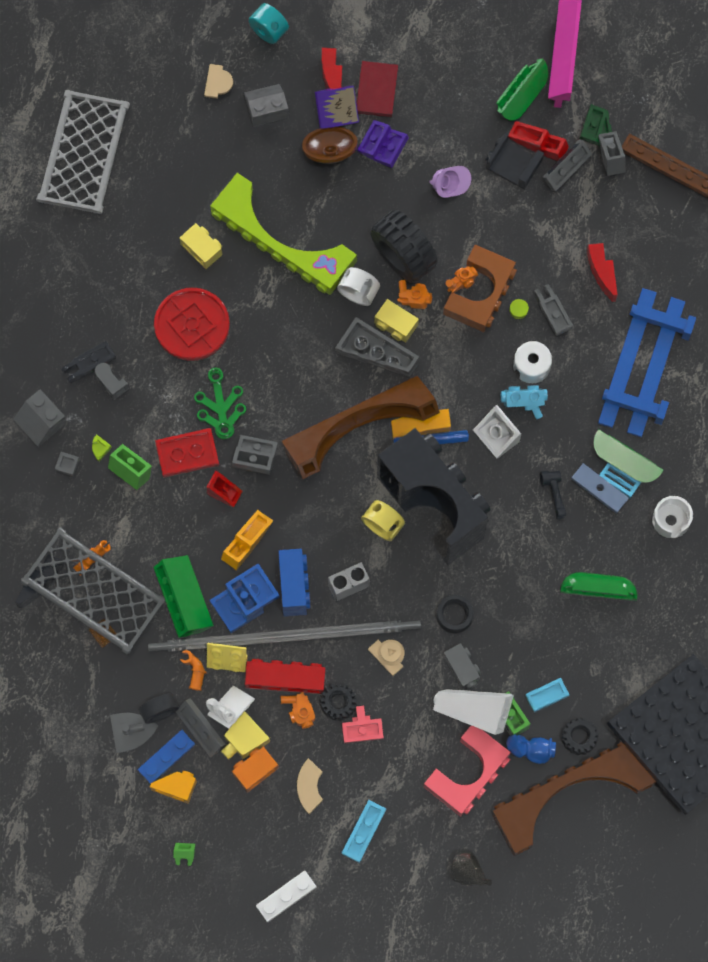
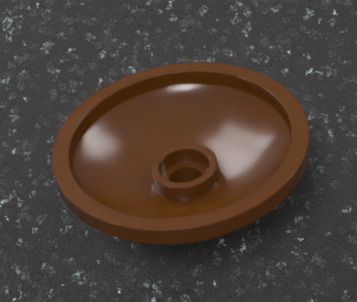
[302,127,358,164]

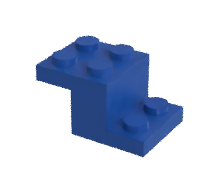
[210,564,280,633]

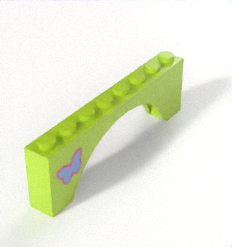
[210,173,357,295]

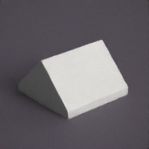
[473,405,521,458]

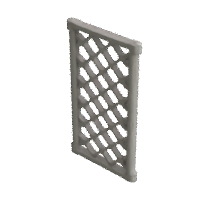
[36,90,130,214]

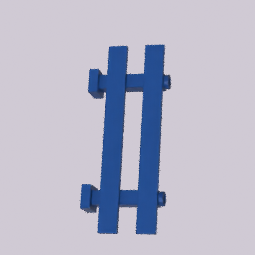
[598,288,696,437]

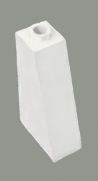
[433,689,514,735]

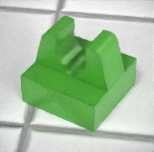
[174,843,195,866]

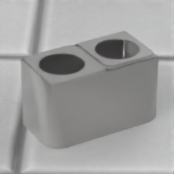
[328,562,370,601]

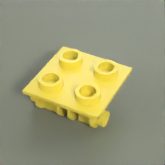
[207,643,248,672]

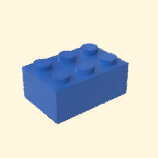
[279,549,310,617]

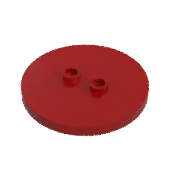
[154,288,230,361]

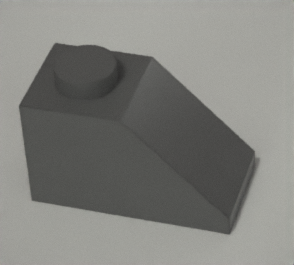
[598,131,626,176]

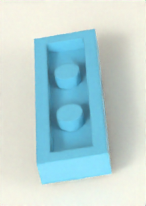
[342,800,386,863]

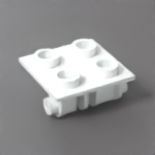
[206,686,255,729]

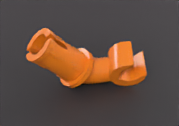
[73,540,111,576]
[180,650,207,691]

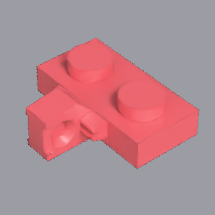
[342,706,384,743]

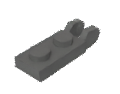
[534,284,573,336]

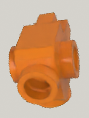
[446,266,478,293]
[397,280,432,309]
[281,692,315,729]

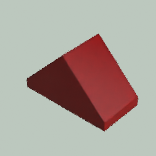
[206,471,243,507]

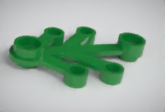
[194,368,246,439]

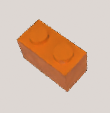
[232,747,279,793]

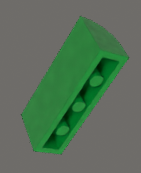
[153,555,214,638]

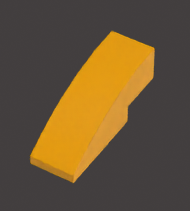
[391,409,451,440]
[221,510,273,570]

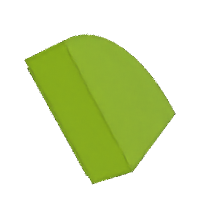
[92,434,112,462]

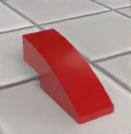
[322,48,342,89]
[508,121,569,161]
[587,243,617,302]

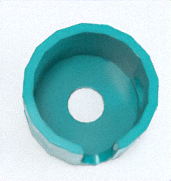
[248,3,289,44]

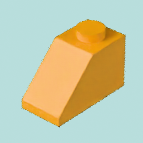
[150,771,197,804]

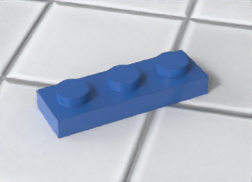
[138,730,195,784]

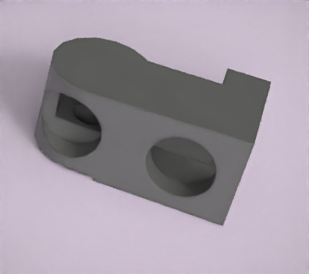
[95,363,129,400]

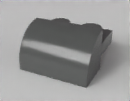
[232,435,278,475]

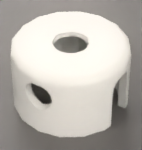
[338,267,380,306]
[513,341,552,383]
[652,496,693,538]

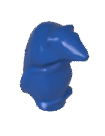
[506,734,556,764]

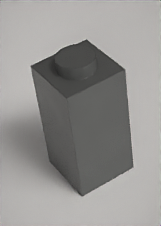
[443,643,481,690]

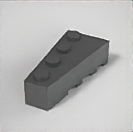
[335,317,420,377]

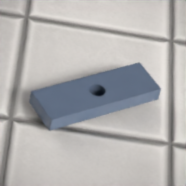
[571,463,629,514]

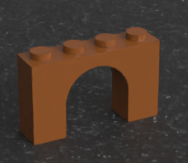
[443,245,517,332]

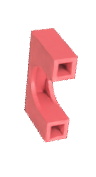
[424,725,511,817]

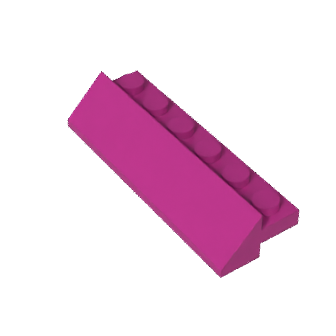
[548,0,582,108]

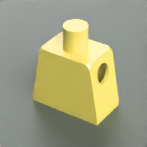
[221,711,270,760]

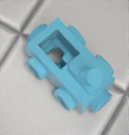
[501,385,548,419]

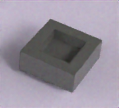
[55,452,80,477]

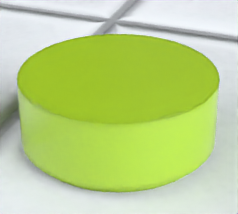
[509,299,529,319]

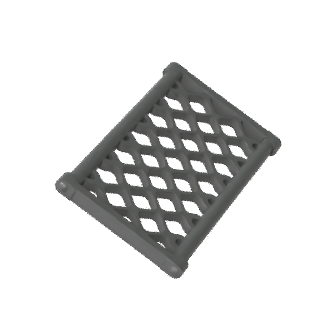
[20,527,166,655]

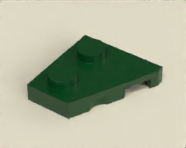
[579,104,612,146]

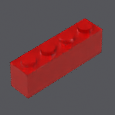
[245,659,326,694]

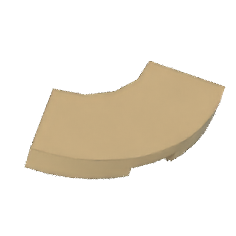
[297,758,323,815]

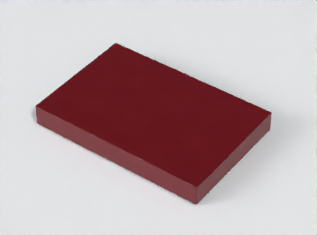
[357,61,398,117]

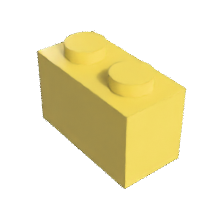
[180,223,222,269]
[374,299,419,343]

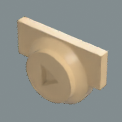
[204,64,233,99]
[368,640,405,676]

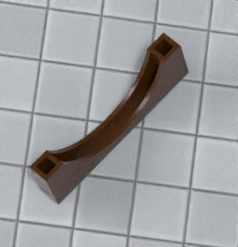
[282,376,440,479]
[492,742,656,856]

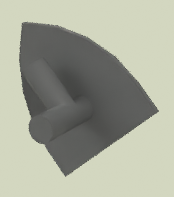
[110,713,158,753]

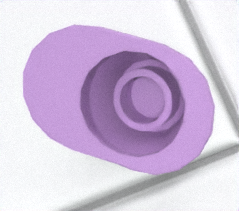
[430,166,471,198]

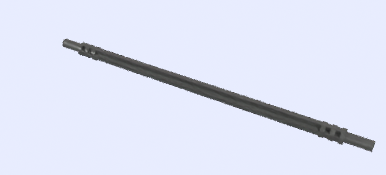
[148,620,421,652]

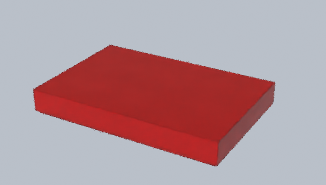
[155,428,219,478]

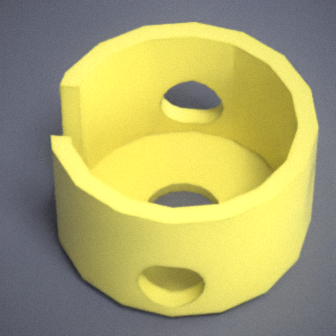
[361,500,405,541]

